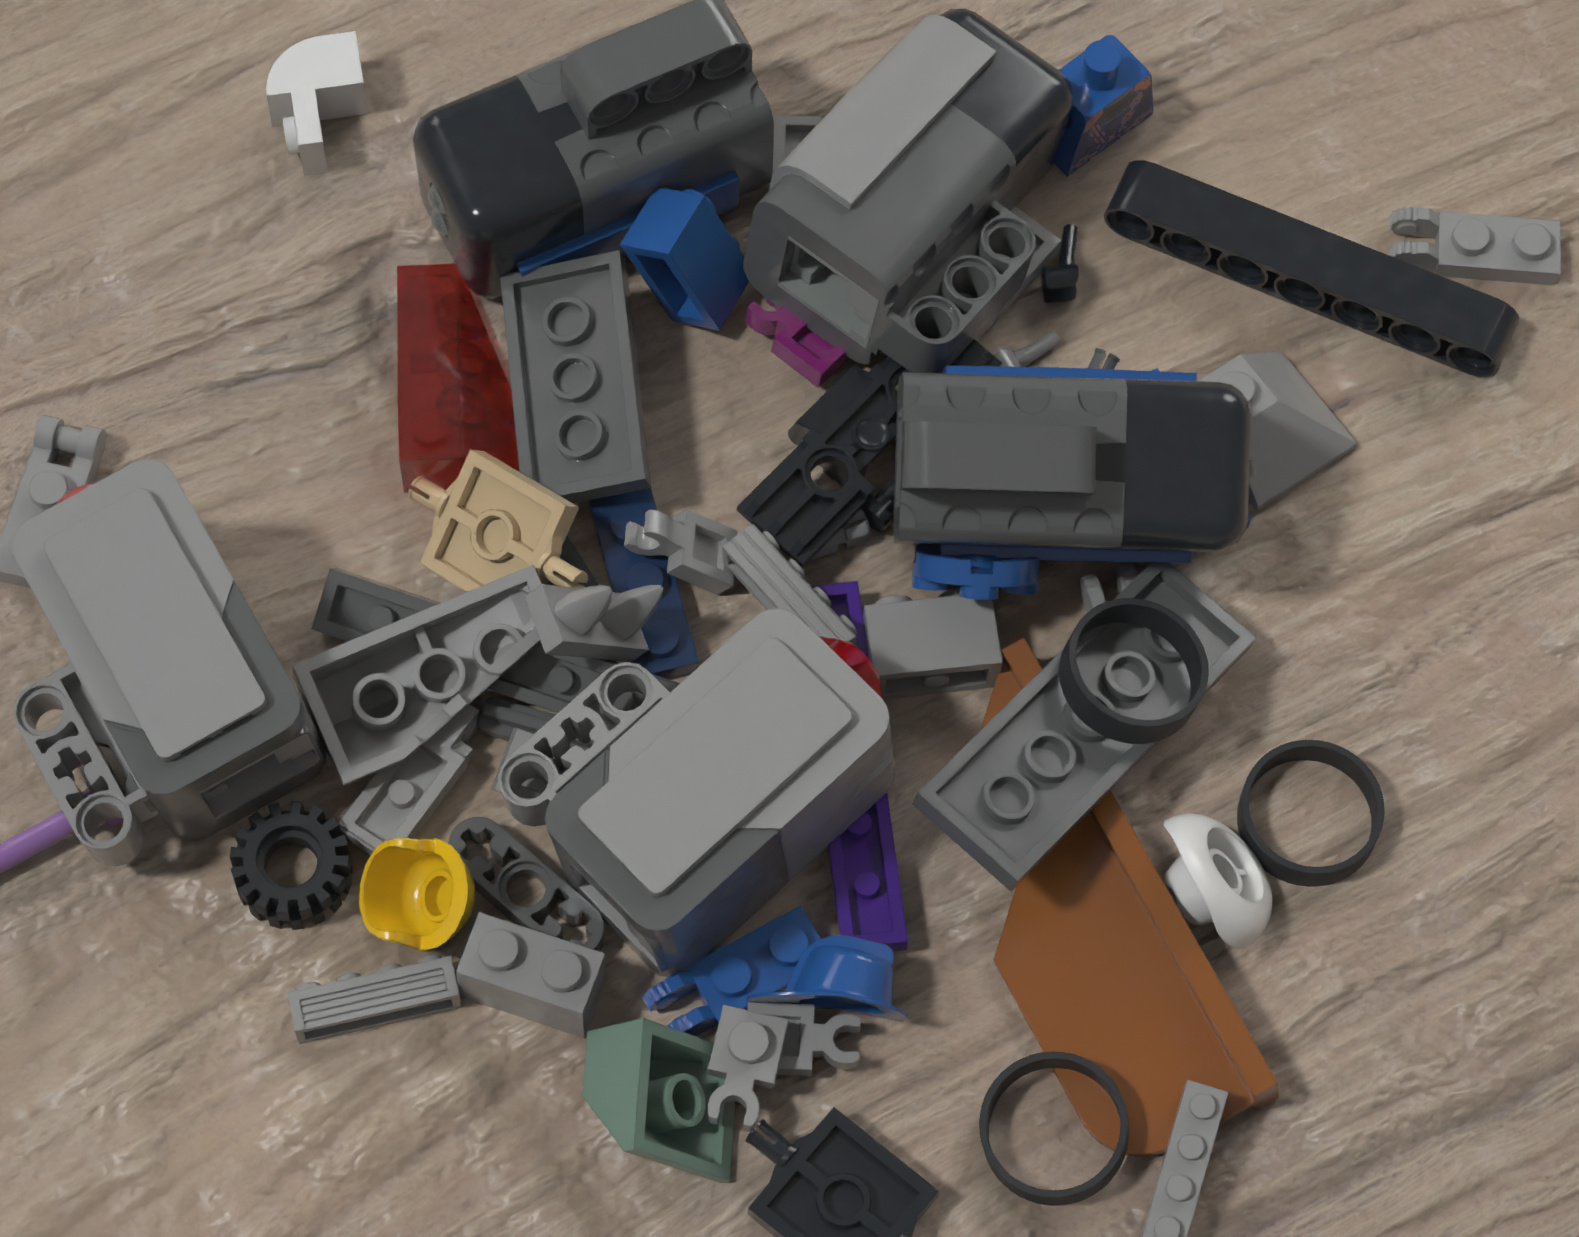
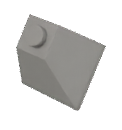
[1199,352,1357,511]

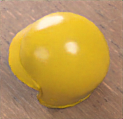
[359,838,475,951]

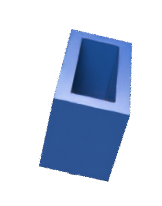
[620,187,750,331]

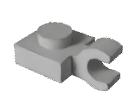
[624,509,737,595]

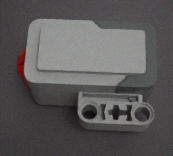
[11,459,327,866]
[498,608,896,977]

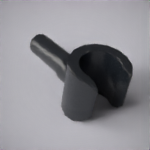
[1041,224,1079,303]

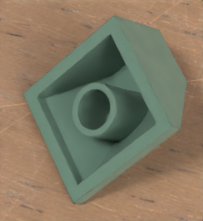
[582,1018,735,1183]

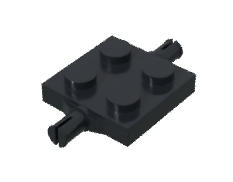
[745,1107,939,1237]

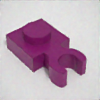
[745,298,849,388]

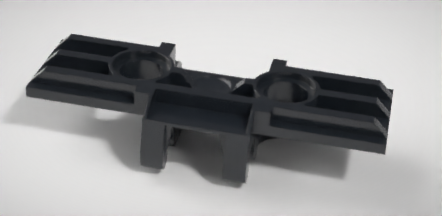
[736,333,1002,568]

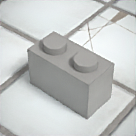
[863,589,1002,699]
[456,912,607,1038]

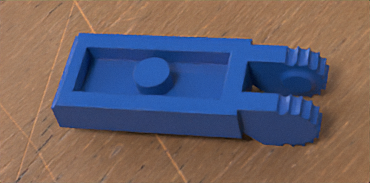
[642,905,821,1037]

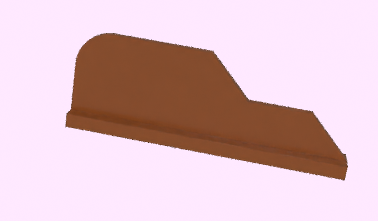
[980,638,1279,1157]

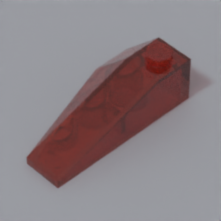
[397,263,520,493]

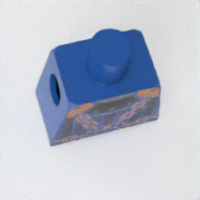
[1054,35,1153,177]

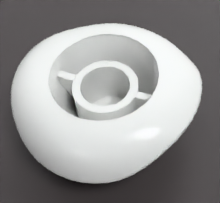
[1164,813,1272,949]

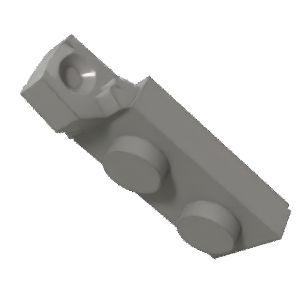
[338,704,479,855]

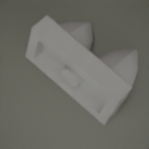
[525,584,664,662]

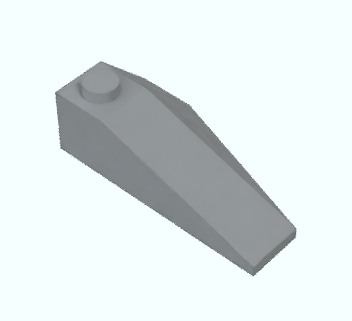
[292,565,542,786]

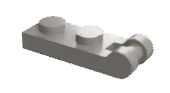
[0,415,106,588]

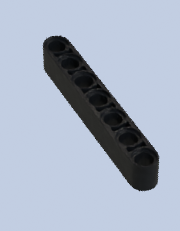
[1104,160,1519,377]

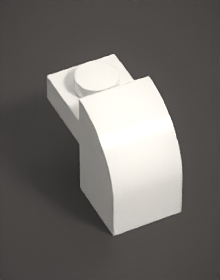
[266,31,368,176]

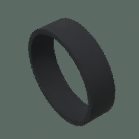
[1059,598,1209,744]
[1237,740,1385,887]
[979,1051,1129,1206]

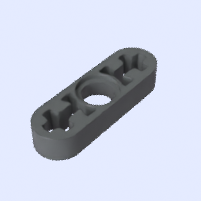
[448,817,604,952]

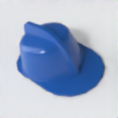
[746,935,908,1020]

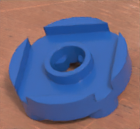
[912,544,1041,600]

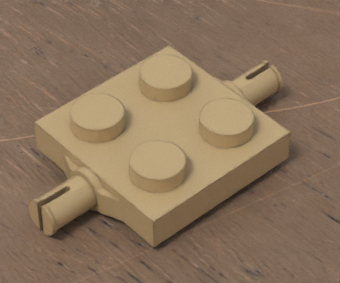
[408,449,588,592]

